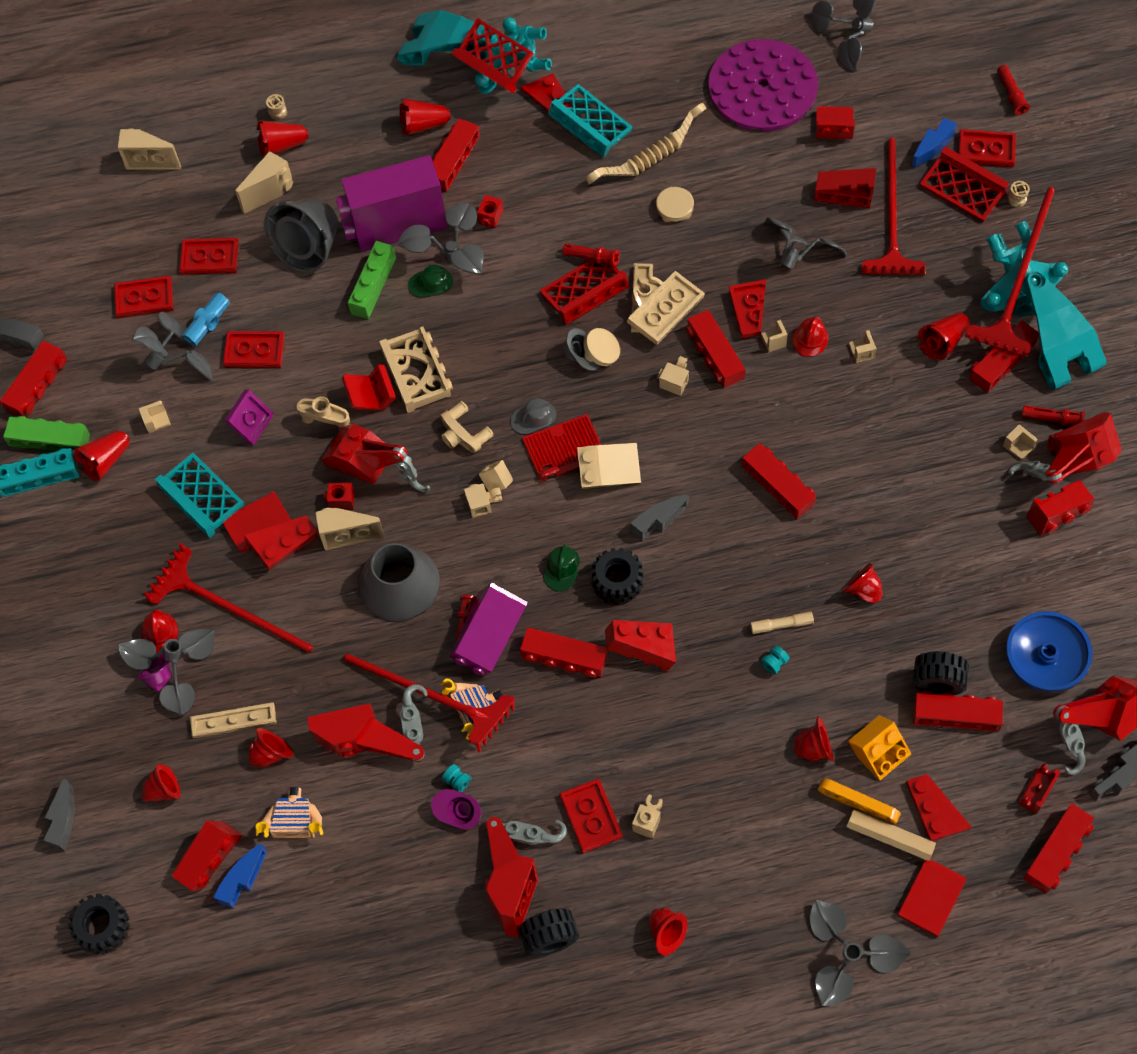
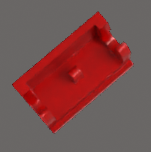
[1018,764,1061,814]

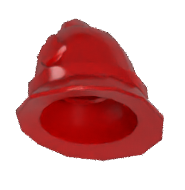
[792,316,829,357]
[841,563,883,603]
[141,610,179,653]
[794,716,834,762]
[248,728,294,768]
[142,764,181,802]
[649,907,688,956]

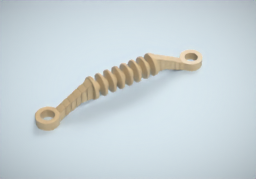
[585,103,707,184]

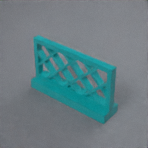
[548,84,633,158]
[155,453,245,539]

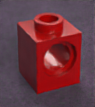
[477,195,504,228]
[324,483,355,510]

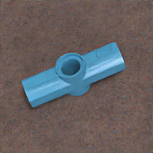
[182,293,230,346]

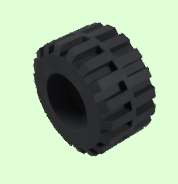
[591,548,643,605]
[913,651,969,695]
[68,894,130,955]
[518,908,579,957]

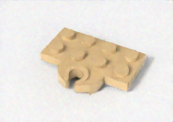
[627,271,705,345]

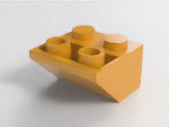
[848,715,911,780]

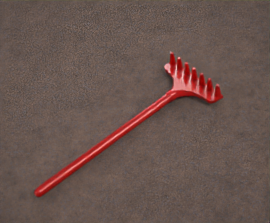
[862,137,926,275]
[965,187,1055,357]
[144,542,313,652]
[344,654,516,753]

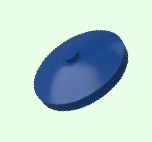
[1005,611,1093,693]

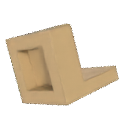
[761,320,788,353]
[849,330,876,363]
[139,401,171,433]
[1003,424,1038,460]
[479,460,513,492]

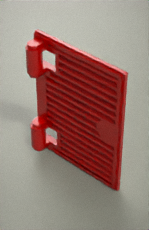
[521,414,602,482]

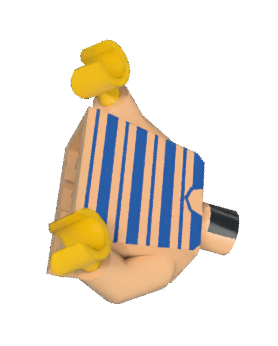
[440,679,503,740]
[255,787,323,838]

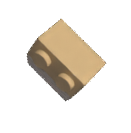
[118,129,181,169]
[235,151,293,213]
[577,443,641,489]
[316,508,385,551]

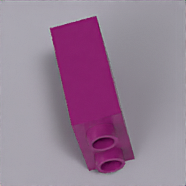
[335,155,448,252]

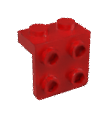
[816,106,855,140]
[342,365,396,411]

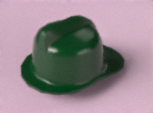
[408,265,453,297]
[544,544,580,591]

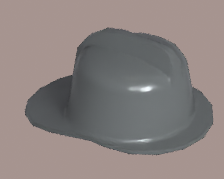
[563,328,600,371]
[510,398,557,435]

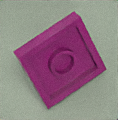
[224,389,274,445]

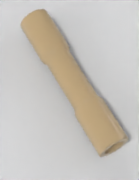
[750,612,814,635]

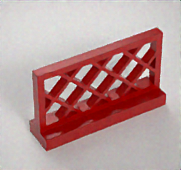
[452,18,534,94]
[920,146,1009,223]
[539,259,629,325]

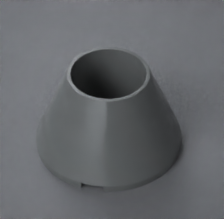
[264,199,338,272]
[358,543,440,622]

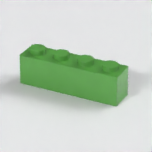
[348,241,396,320]
[3,416,90,452]

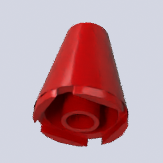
[399,98,451,136]
[256,121,309,158]
[917,313,970,361]
[73,430,130,481]

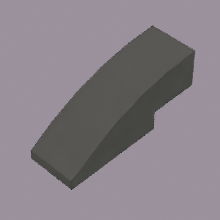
[0,318,44,350]
[630,494,689,541]
[44,778,75,851]

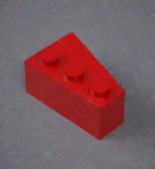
[814,168,877,208]
[1026,480,1095,536]
[244,515,318,571]
[605,620,676,671]
[172,820,243,891]

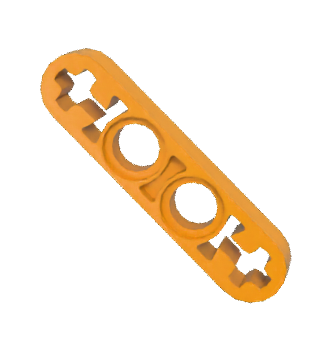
[818,778,901,825]

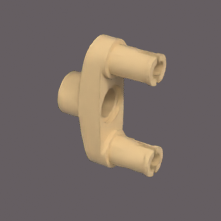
[296,397,350,431]
[440,401,494,453]

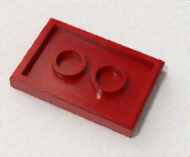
[958,129,1016,168]
[179,238,239,275]
[114,276,174,319]
[223,331,285,368]
[223,491,291,553]
[559,778,623,854]
[897,859,967,938]

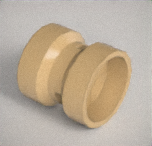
[266,94,287,120]
[1008,181,1030,207]

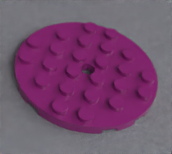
[708,39,818,132]

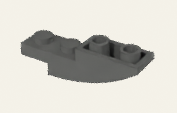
[1090,740,1137,802]

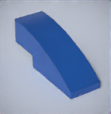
[911,118,957,168]
[213,844,267,909]

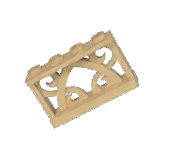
[379,326,453,413]

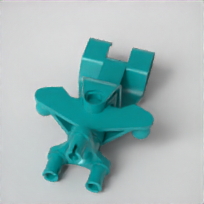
[397,10,552,94]
[980,220,1106,390]

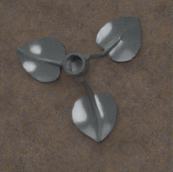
[811,0,876,71]
[398,203,484,275]
[764,217,847,269]
[132,312,212,381]
[118,629,215,715]
[810,900,910,1006]

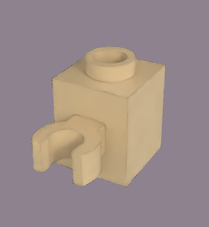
[657,356,689,396]
[464,483,502,518]
[632,794,662,839]

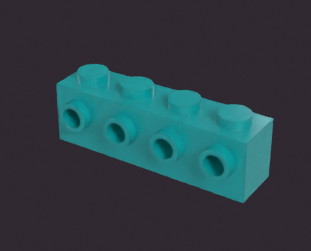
[0,448,80,497]

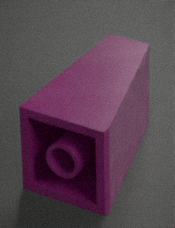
[449,583,528,676]

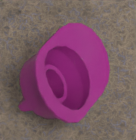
[137,654,172,691]
[431,789,481,829]

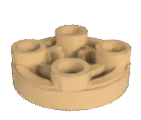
[656,187,694,222]
[584,328,620,367]

